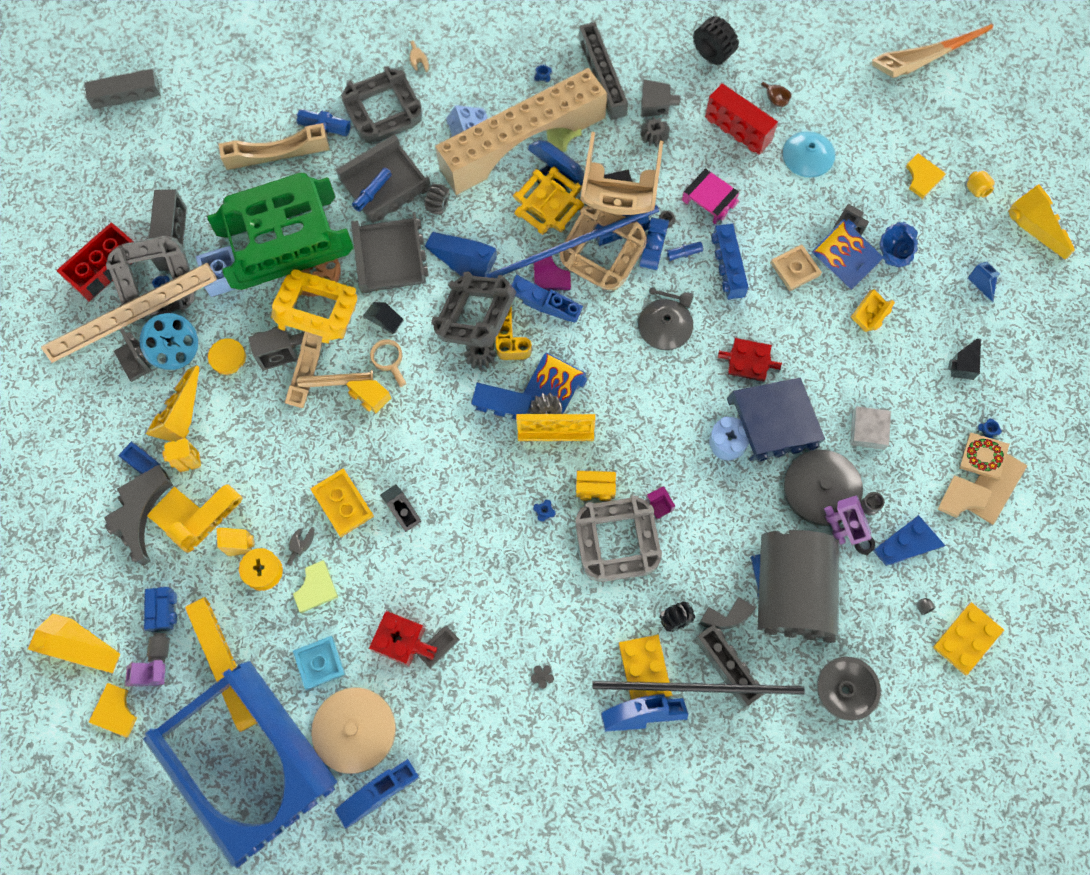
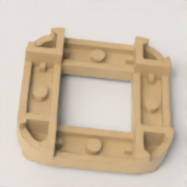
[560,205,647,290]

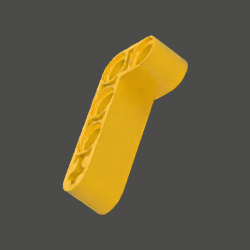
[496,305,532,360]
[166,484,243,553]

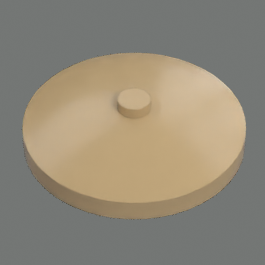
[312,688,396,774]

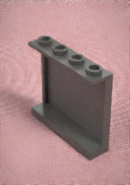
[336,134,431,223]
[351,212,429,293]

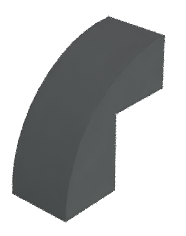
[699,597,756,630]

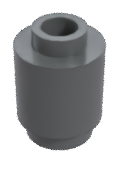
[146,633,170,663]

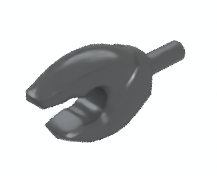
[287,527,315,566]

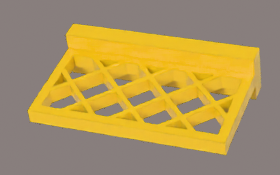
[516,414,595,441]

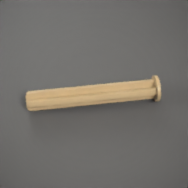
[297,370,374,388]

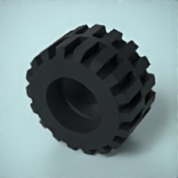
[693,16,739,65]

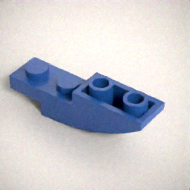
[511,274,583,323]
[601,694,689,732]
[334,759,419,829]

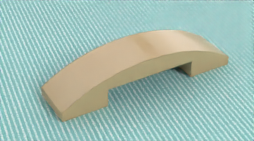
[285,332,323,408]

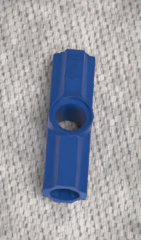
[296,109,351,136]

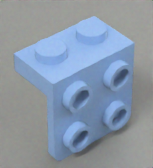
[446,105,488,137]

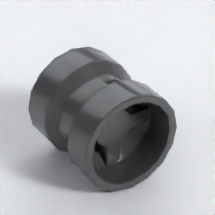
[860,492,885,515]

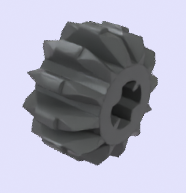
[640,116,670,147]
[424,184,450,215]
[464,344,496,371]
[530,393,563,414]

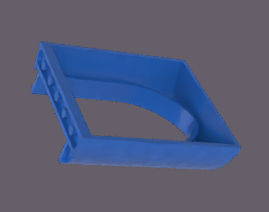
[143,661,338,869]

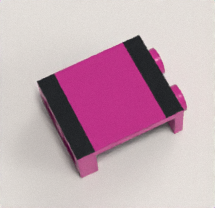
[682,168,739,224]

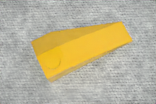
[1008,184,1075,259]
[27,614,120,673]

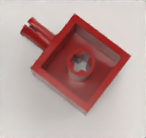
[369,610,437,667]

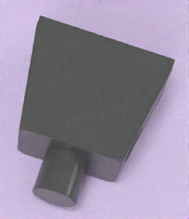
[641,79,680,117]

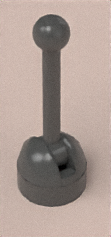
[649,287,694,308]

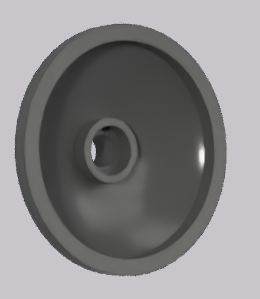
[638,299,693,350]
[817,657,881,721]

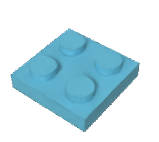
[293,636,346,690]

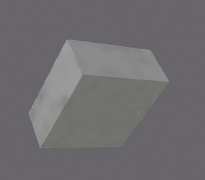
[850,406,891,450]

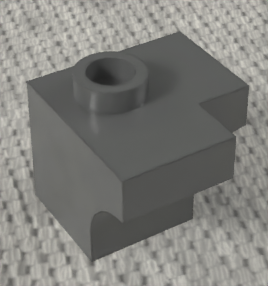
[833,204,870,235]

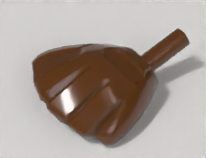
[761,81,792,107]

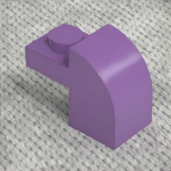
[125,660,165,687]

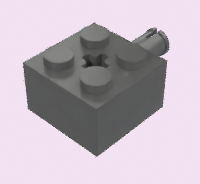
[248,326,305,371]

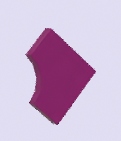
[534,256,571,291]

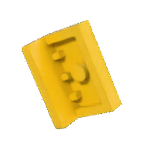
[851,289,895,332]

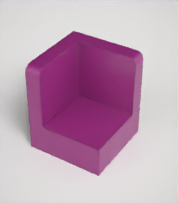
[645,486,675,519]

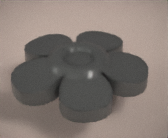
[531,665,554,689]

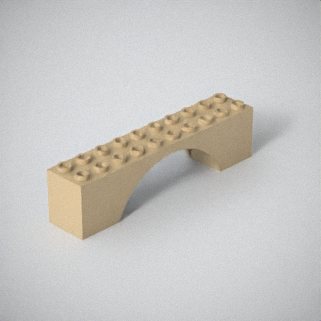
[435,68,607,195]

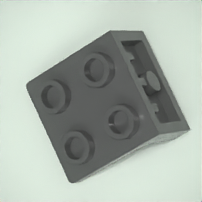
[114,328,151,382]

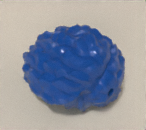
[879,221,918,267]

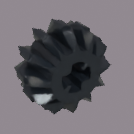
[659,601,696,632]

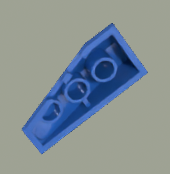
[425,232,497,277]

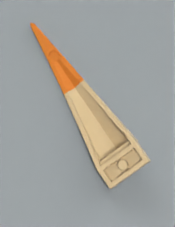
[872,24,994,78]

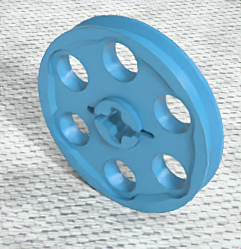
[139,313,198,370]

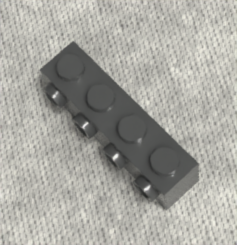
[84,68,161,110]
[695,625,764,708]

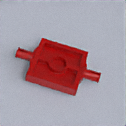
[717,338,782,382]

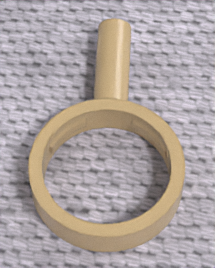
[370,339,407,387]

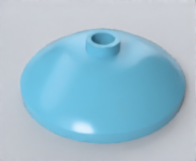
[782,131,835,178]

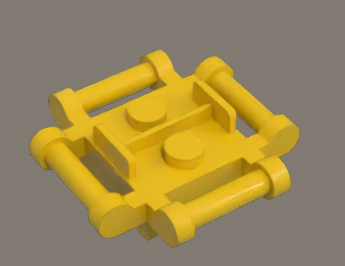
[513,167,584,235]

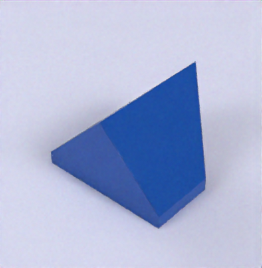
[967,262,1000,302]

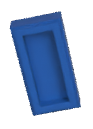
[118,441,161,474]

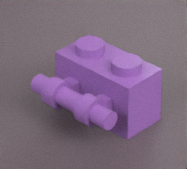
[824,495,871,545]

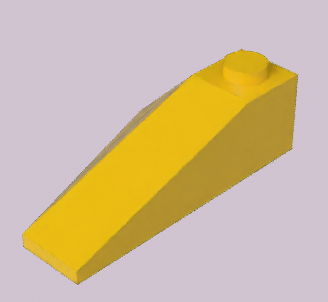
[145,365,200,441]

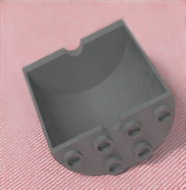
[757,530,840,643]

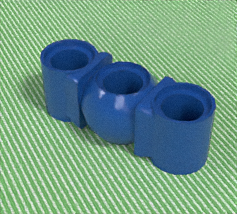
[639,217,669,271]

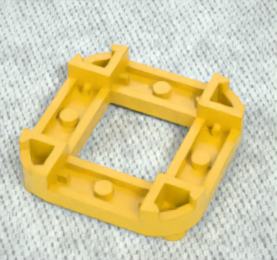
[271,270,357,343]

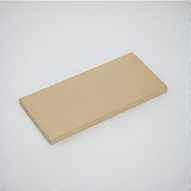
[968,454,1028,525]

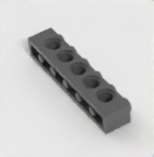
[579,22,628,120]

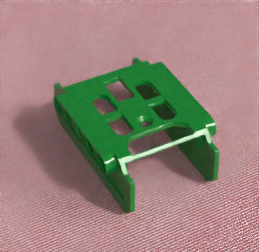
[207,172,354,290]

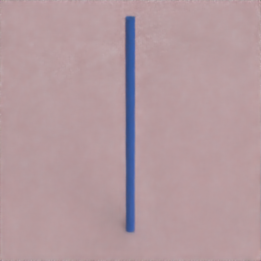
[487,205,659,278]

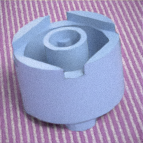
[709,416,749,461]

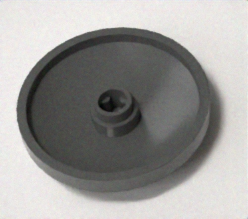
[783,450,863,526]

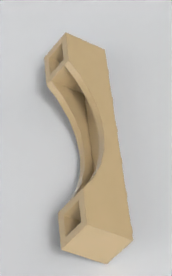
[219,123,330,170]

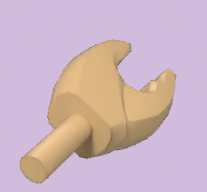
[409,40,429,72]

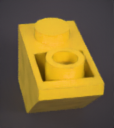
[346,380,392,414]

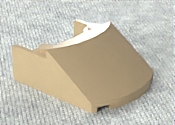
[581,132,663,215]

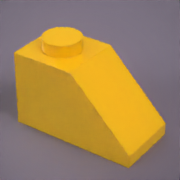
[217,527,255,556]

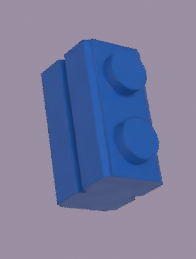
[144,587,177,632]

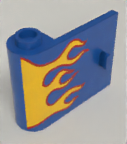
[812,219,884,290]
[524,352,588,414]

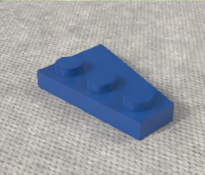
[873,515,946,566]

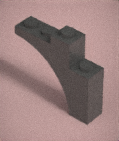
[104,465,173,566]

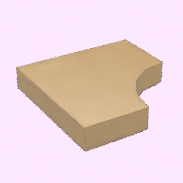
[938,475,993,518]

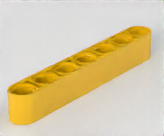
[185,597,257,732]

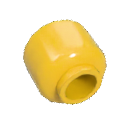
[966,171,995,198]

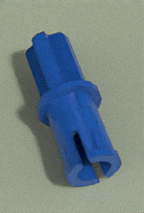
[667,241,703,261]

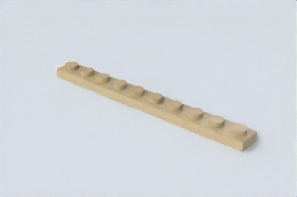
[41,263,217,363]

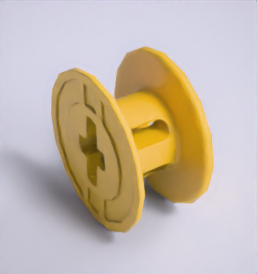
[239,548,283,591]

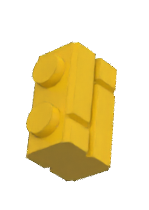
[162,438,201,472]
[576,470,616,502]

